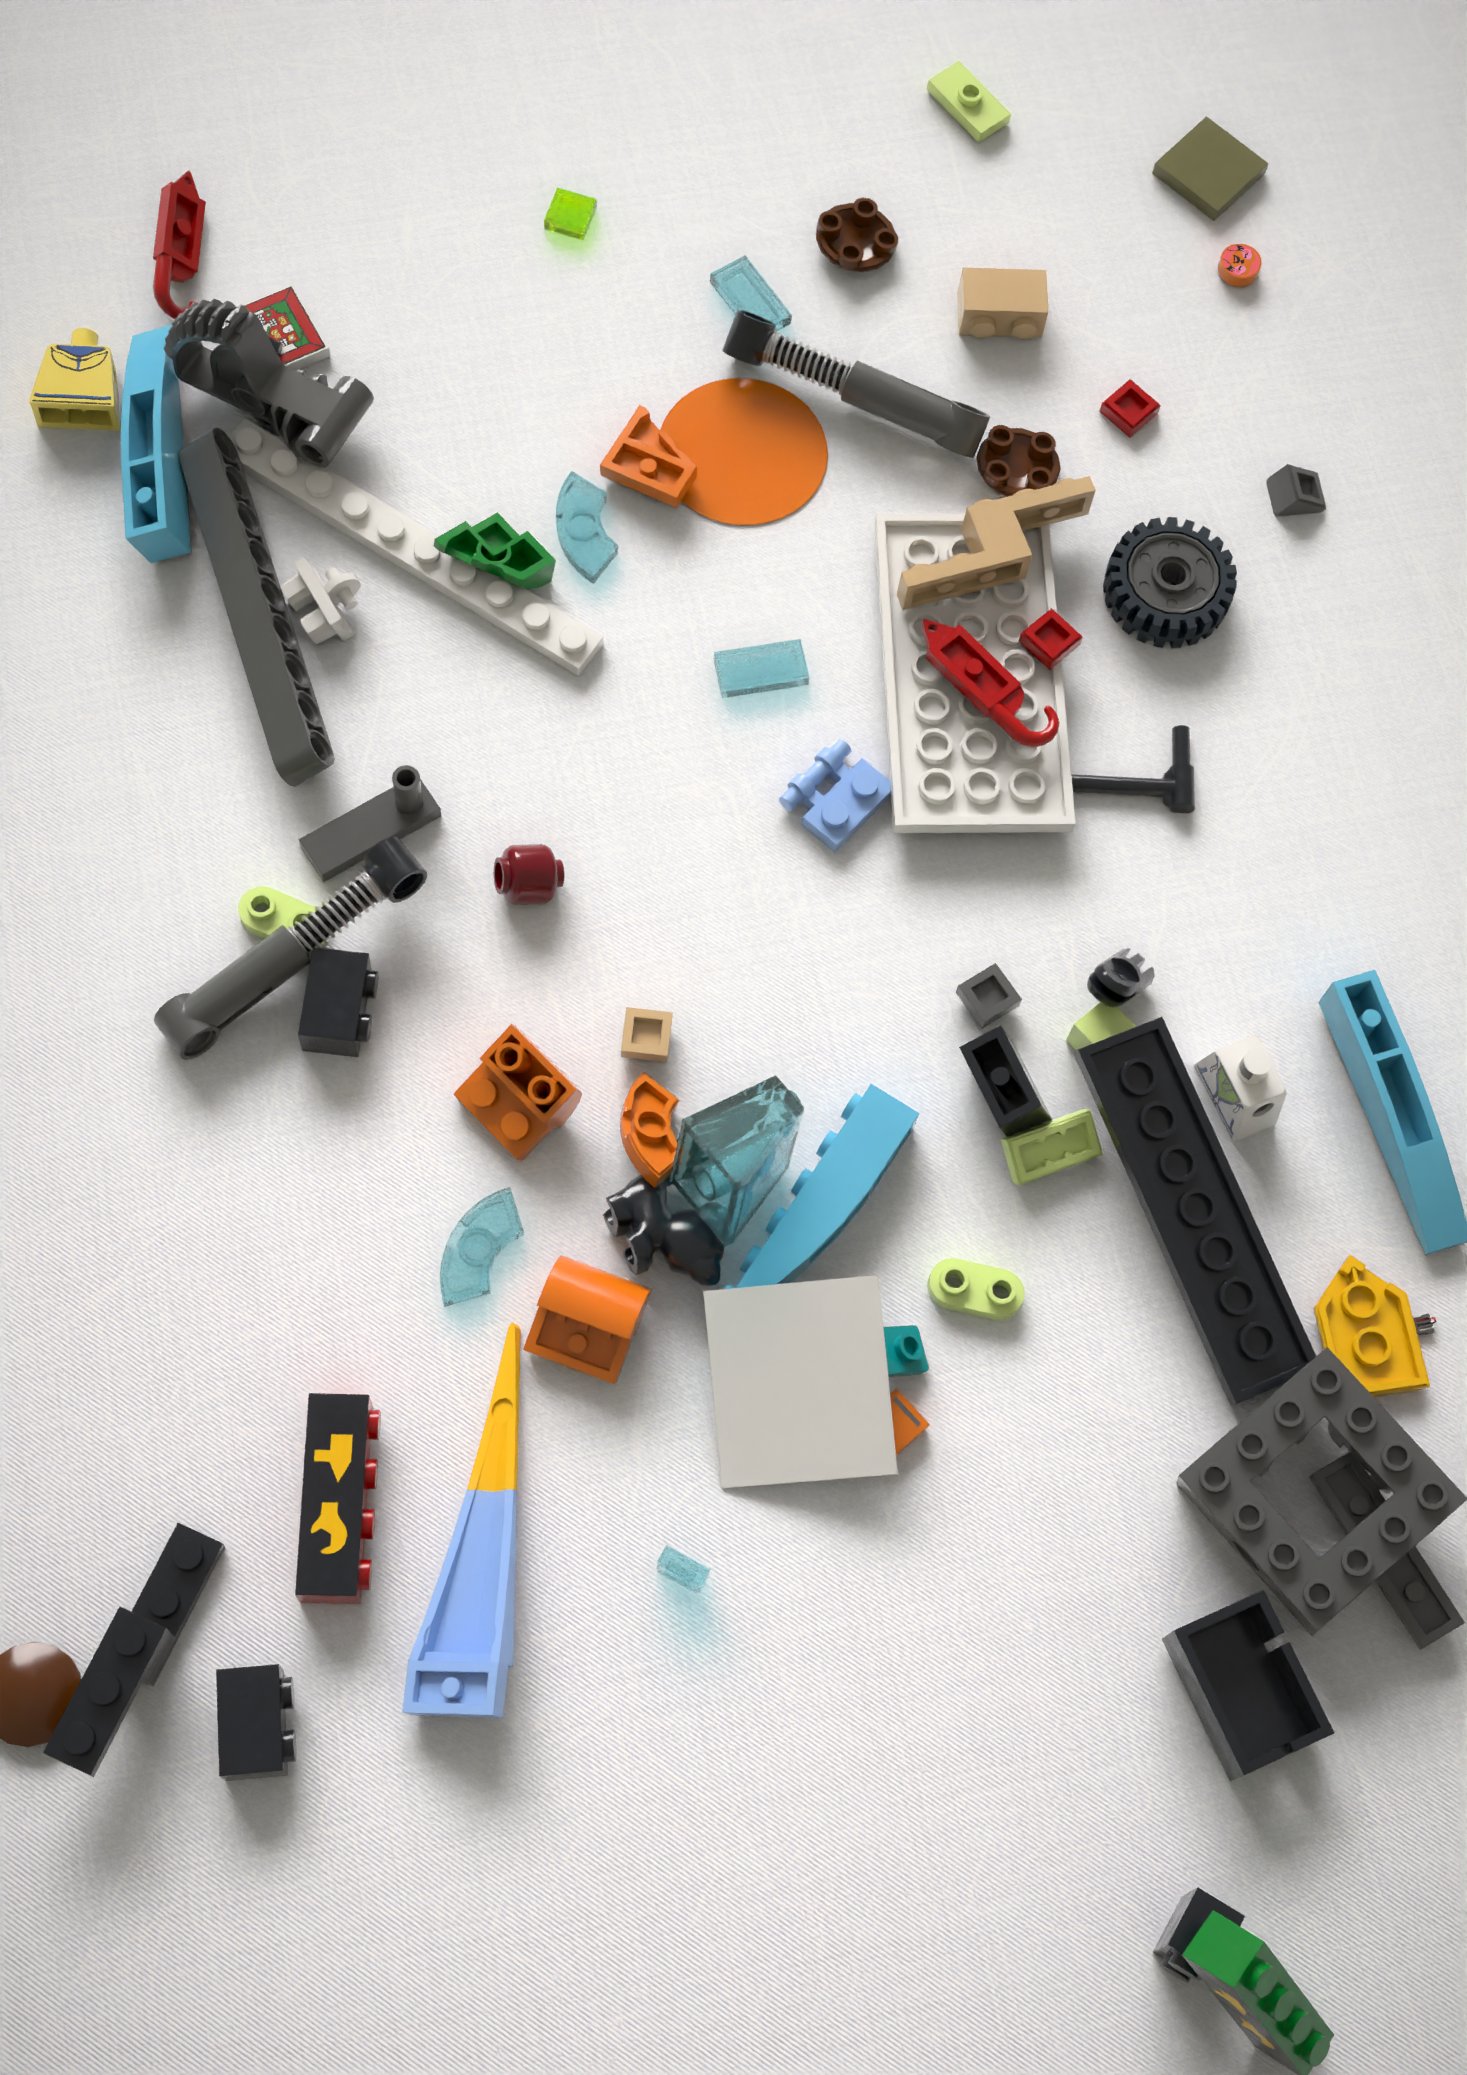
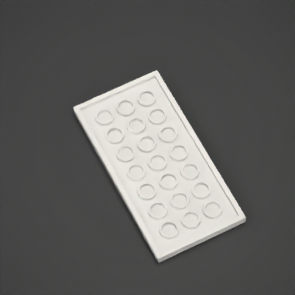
[874,513,1076,833]

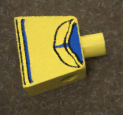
[30,328,121,431]

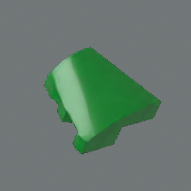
[433,512,556,589]

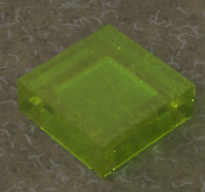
[544,187,597,240]

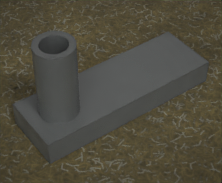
[298,765,441,882]

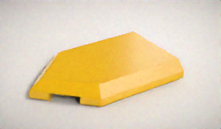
[1313,1255,1430,1398]

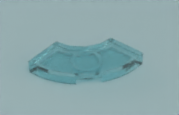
[556,471,618,584]
[440,1187,524,1307]

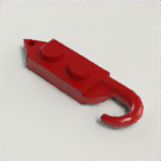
[153,171,206,319]
[922,619,1060,747]

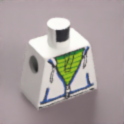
[1194,1035,1287,1143]

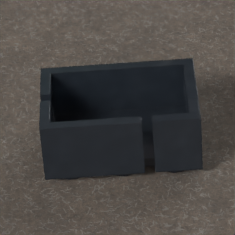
[1162,1590,1334,1781]

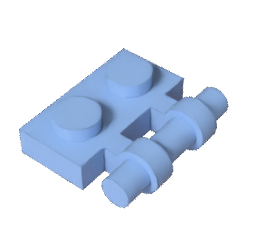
[779,739,891,852]

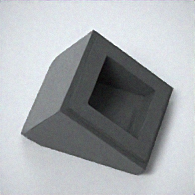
[1266,464,1326,516]

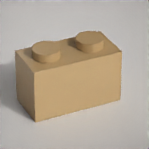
[957,267,1048,339]

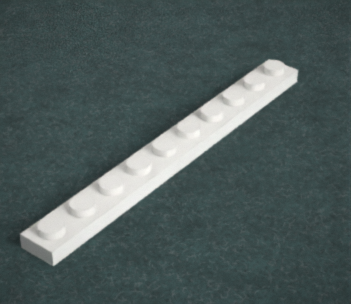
[229,418,604,677]

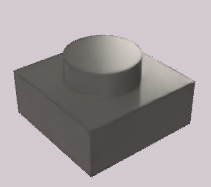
[956,963,1022,1029]

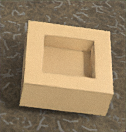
[621,1007,673,1062]

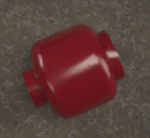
[493,844,565,905]

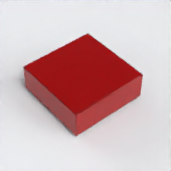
[1099,379,1161,438]
[1019,608,1083,670]

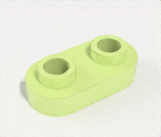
[238,887,325,954]
[927,1258,1025,1320]

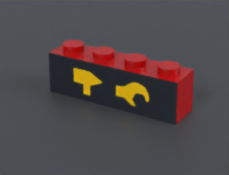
[295,1393,381,1604]

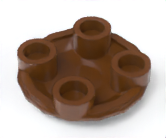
[816,197,898,272]
[976,425,1061,497]
[0,1642,81,1747]

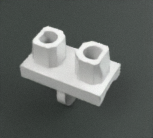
[280,556,361,644]

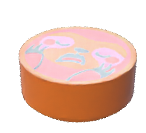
[1218,244,1262,287]

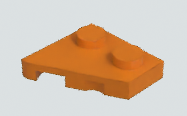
[600,405,697,508]

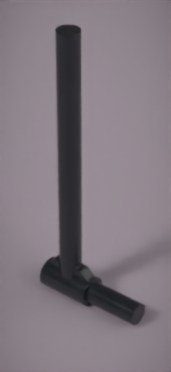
[1071,725,1195,813]

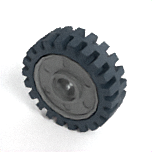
[1103,517,1237,649]

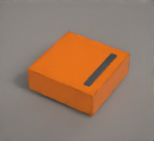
[890,1388,930,1456]

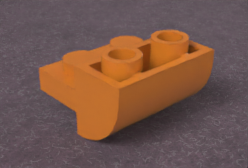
[453,1024,582,1161]
[523,1255,652,1384]

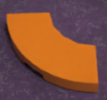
[620,1072,687,1188]

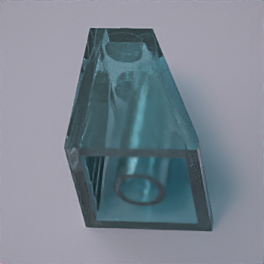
[669,1075,804,1247]

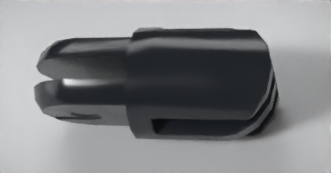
[1087,948,1155,1007]

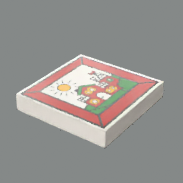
[236,283,331,371]

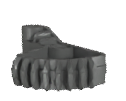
[163,299,374,468]

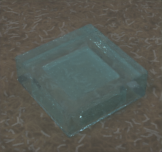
[656,1545,711,1594]

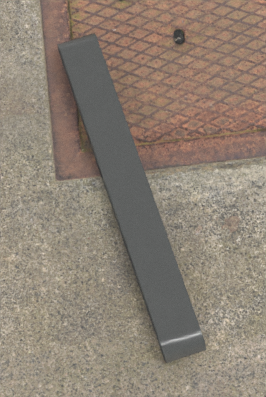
[178,428,335,787]

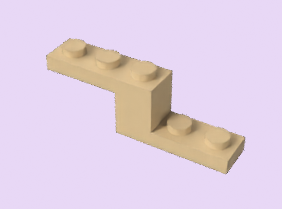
[897,476,1096,610]

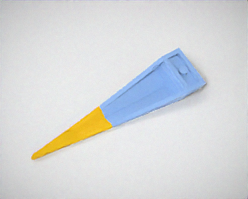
[402,1322,521,1718]

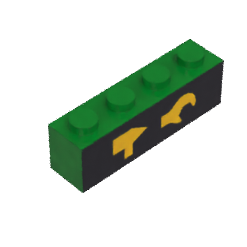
[1182,1910,1334,2075]

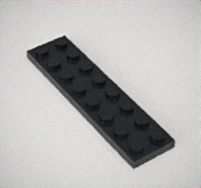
[1074,1017,1316,1406]

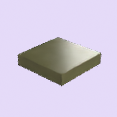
[1152,116,1269,221]

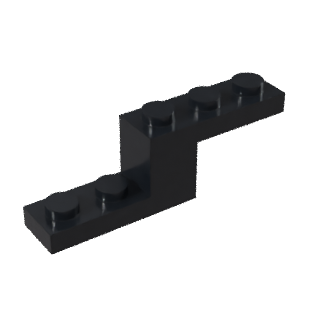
[43,1523,225,1777]

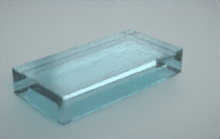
[710,255,792,331]
[713,639,810,698]

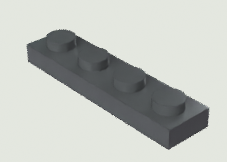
[1309,1452,1465,1650]

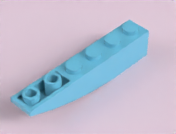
[121,325,191,563]
[1318,970,1467,1255]
[725,1084,919,1289]

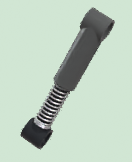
[722,309,991,458]
[154,837,427,1060]

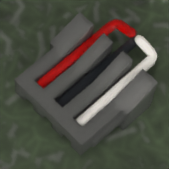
[1413,1313,1438,1335]

